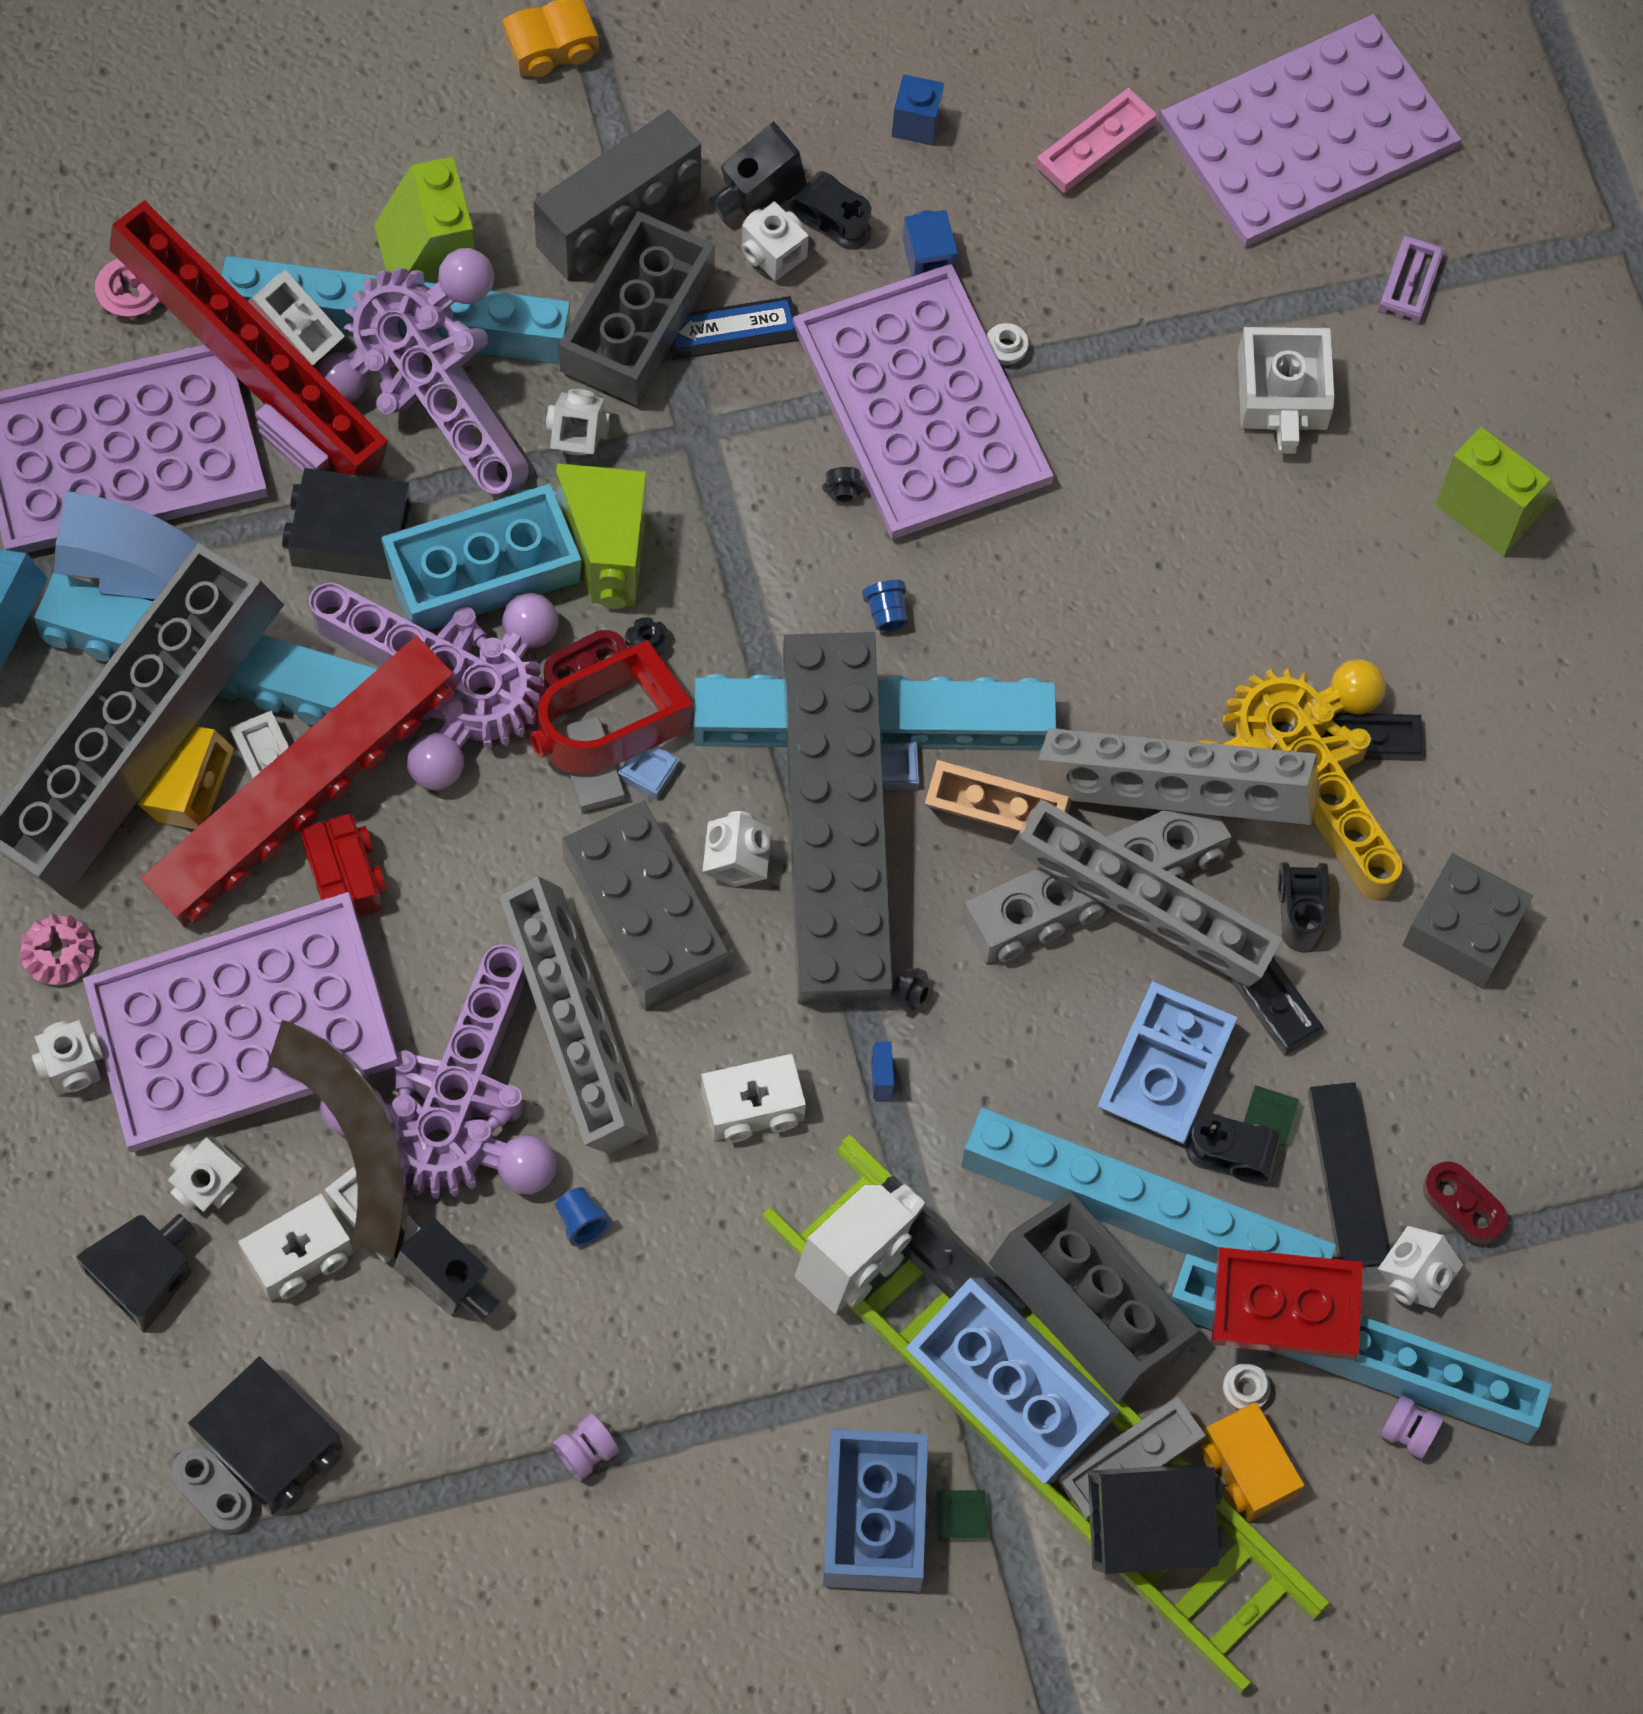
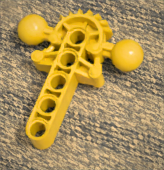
[1196,658,1402,900]

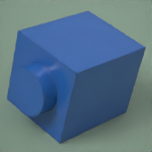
[891,74,944,145]
[902,210,958,277]

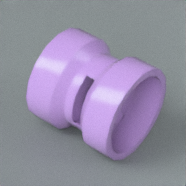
[1379,1394,1444,1460]
[552,1413,619,1481]

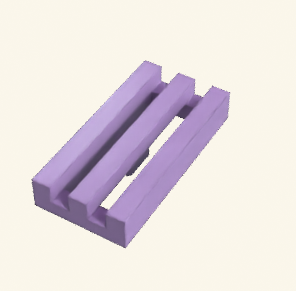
[1378,235,1445,324]
[255,404,330,473]

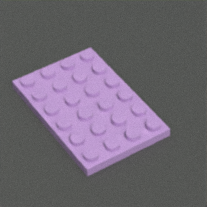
[1159,14,1461,248]
[793,263,1054,540]
[0,345,268,553]
[83,892,399,1153]

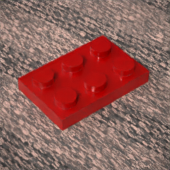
[1211,1247,1363,1360]

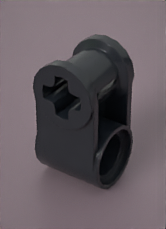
[790,171,872,250]
[1278,862,1329,952]
[1185,1114,1280,1184]

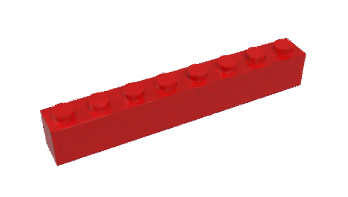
[109,200,388,477]
[140,635,458,927]

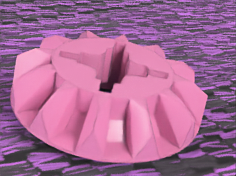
[95,259,162,321]
[19,913,95,985]

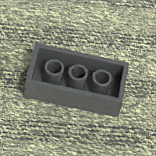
[534,109,701,281]
[558,211,715,405]
[562,800,728,1011]
[989,1192,1200,1404]

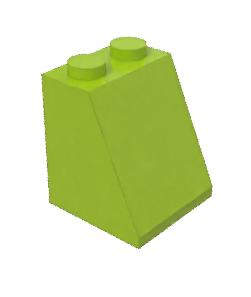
[374,156,475,284]
[1435,426,1558,557]
[556,463,646,609]

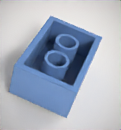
[822,1429,928,1592]

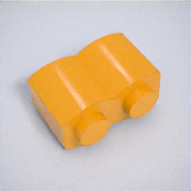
[502,0,599,77]

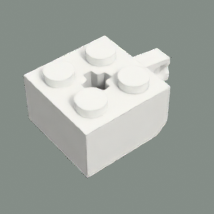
[1237,327,1334,454]
[794,1184,925,1315]

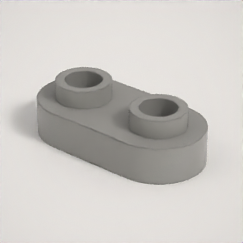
[171,1447,254,1534]

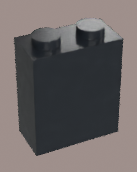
[282,468,412,580]
[188,1356,343,1515]
[1088,1464,1225,1574]

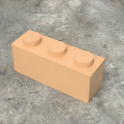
[925,760,1072,833]

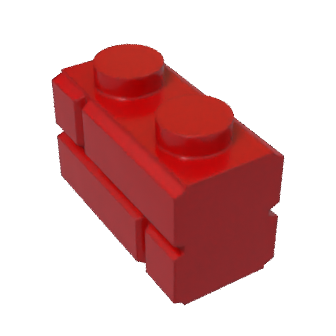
[300,814,387,917]

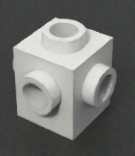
[741,201,809,281]
[545,389,610,455]
[702,811,772,888]
[31,1020,104,1097]
[168,1135,245,1212]
[1378,1226,1463,1308]

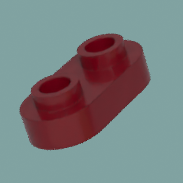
[543,630,627,689]
[1423,1161,1507,1245]

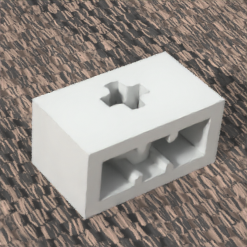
[247,270,345,365]
[701,1053,806,1142]
[238,1193,353,1302]

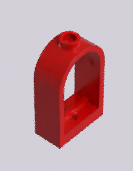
[530,640,693,774]

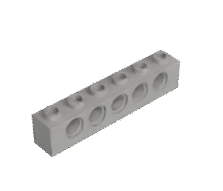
[1038,728,1319,825]
[1010,799,1283,987]
[961,810,1231,965]
[499,876,649,1154]

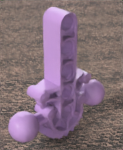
[314,248,529,494]
[309,582,559,791]
[320,944,557,1200]

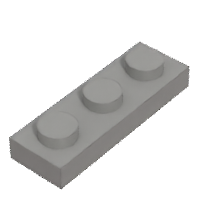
[1058,1396,1206,1520]

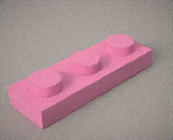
[1035,87,1157,194]

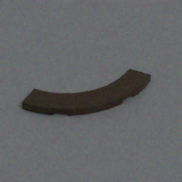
[267,1020,408,1259]

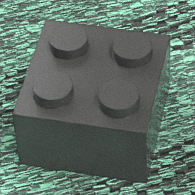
[1402,853,1533,989]

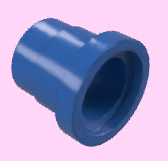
[862,580,908,631]
[555,1187,612,1247]

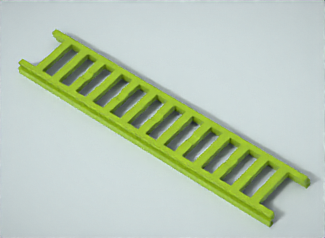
[761,1134,1329,1694]

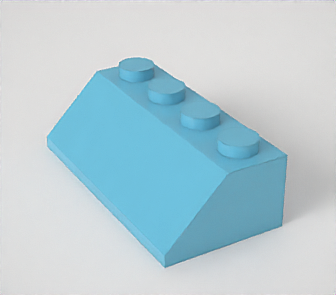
[381,484,581,631]

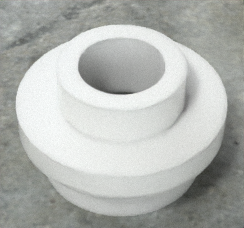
[987,323,1028,366]
[1222,1363,1271,1410]

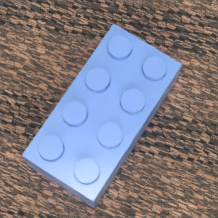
[906,1278,1121,1484]

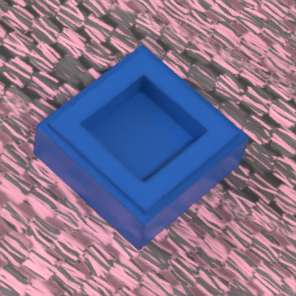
[871,1041,894,1101]

